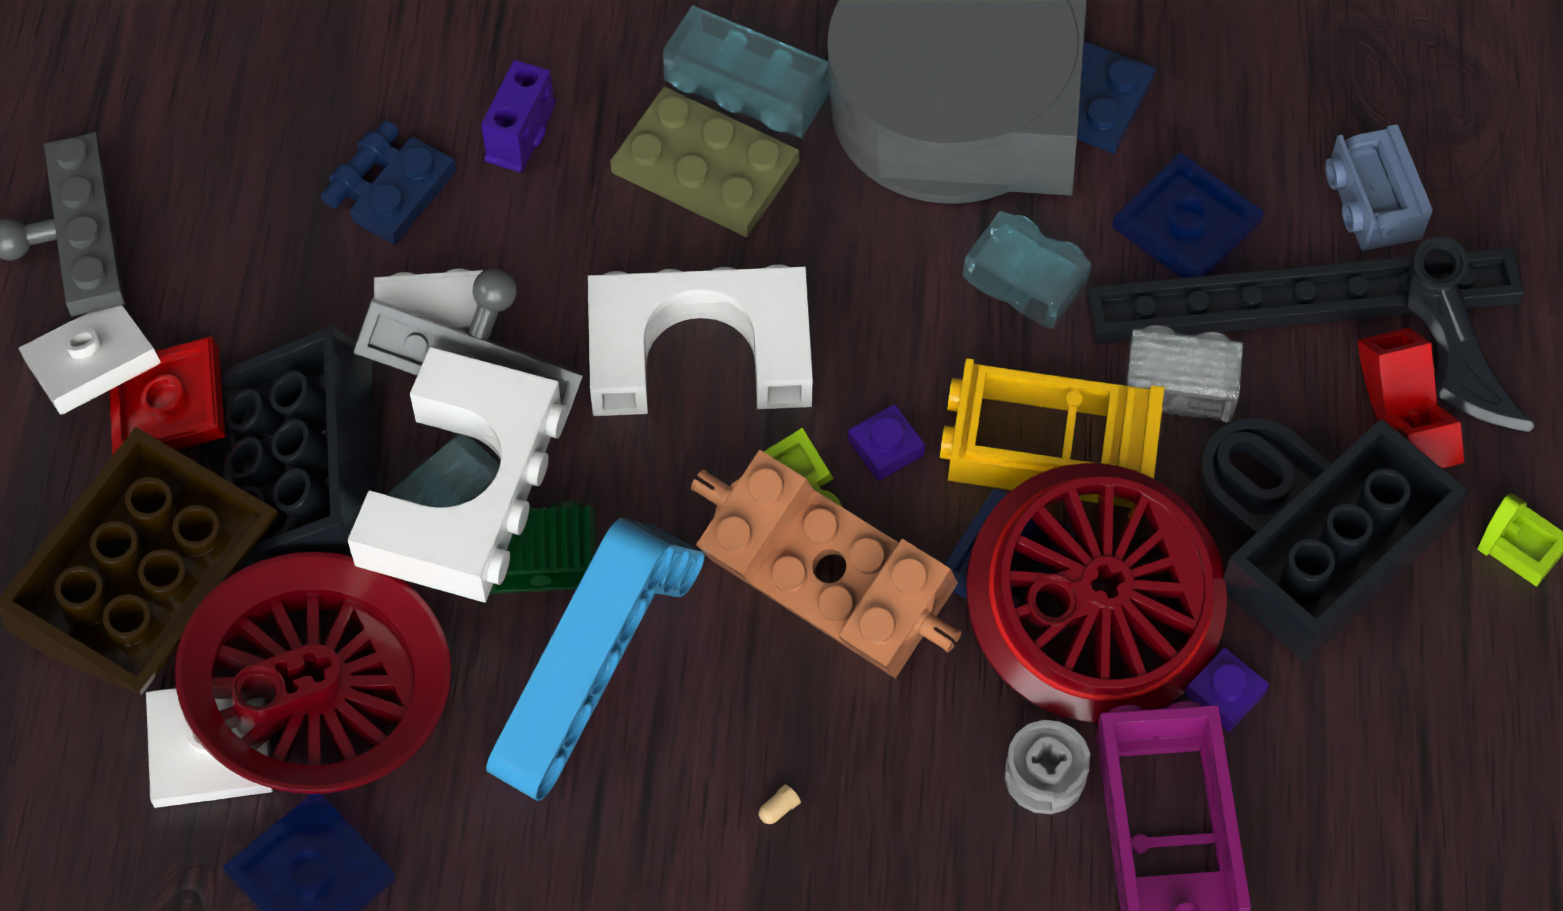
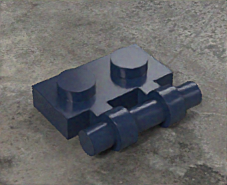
[320,120,456,245]

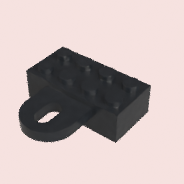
[1199,418,1469,663]

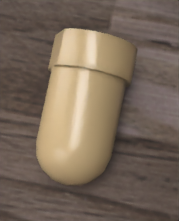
[759,784,801,824]

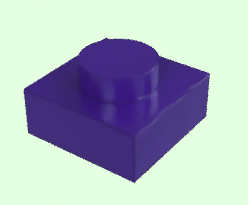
[848,404,925,481]
[1185,648,1270,732]

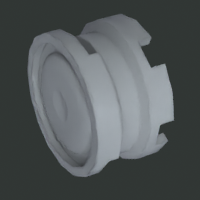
[1004,720,1090,814]

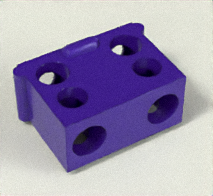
[481,60,556,173]

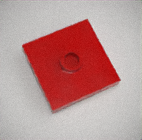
[109,336,225,455]

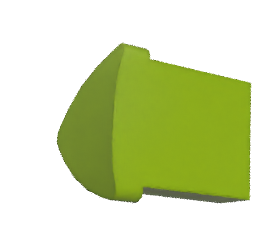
[1477,494,1563,587]

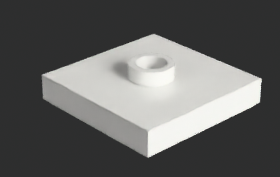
[19,305,160,415]
[146,688,273,808]

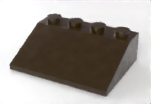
[0,427,278,696]

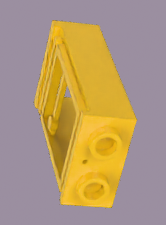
[940,358,1165,508]

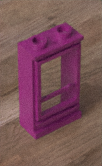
[1095,701,1251,911]

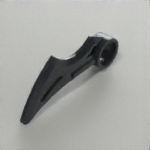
[1407,236,1534,433]

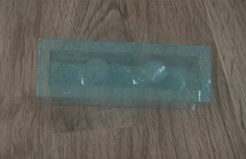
[663,5,830,138]

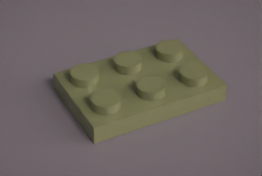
[610,87,799,238]

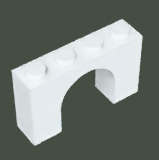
[588,265,813,416]
[348,347,567,603]

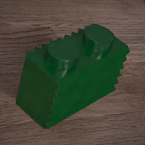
[489,501,598,594]

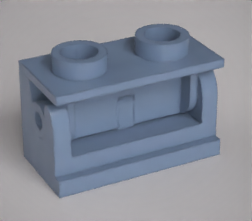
[1325,124,1433,251]

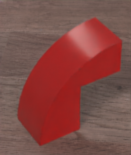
[1357,327,1464,468]

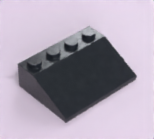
[199,326,378,574]

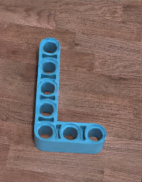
[486,518,705,801]

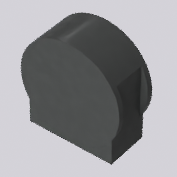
[827,0,1087,204]

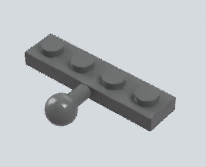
[0,132,125,316]
[353,268,583,427]

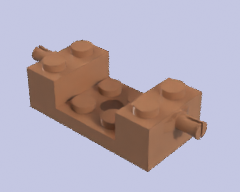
[691,450,962,679]

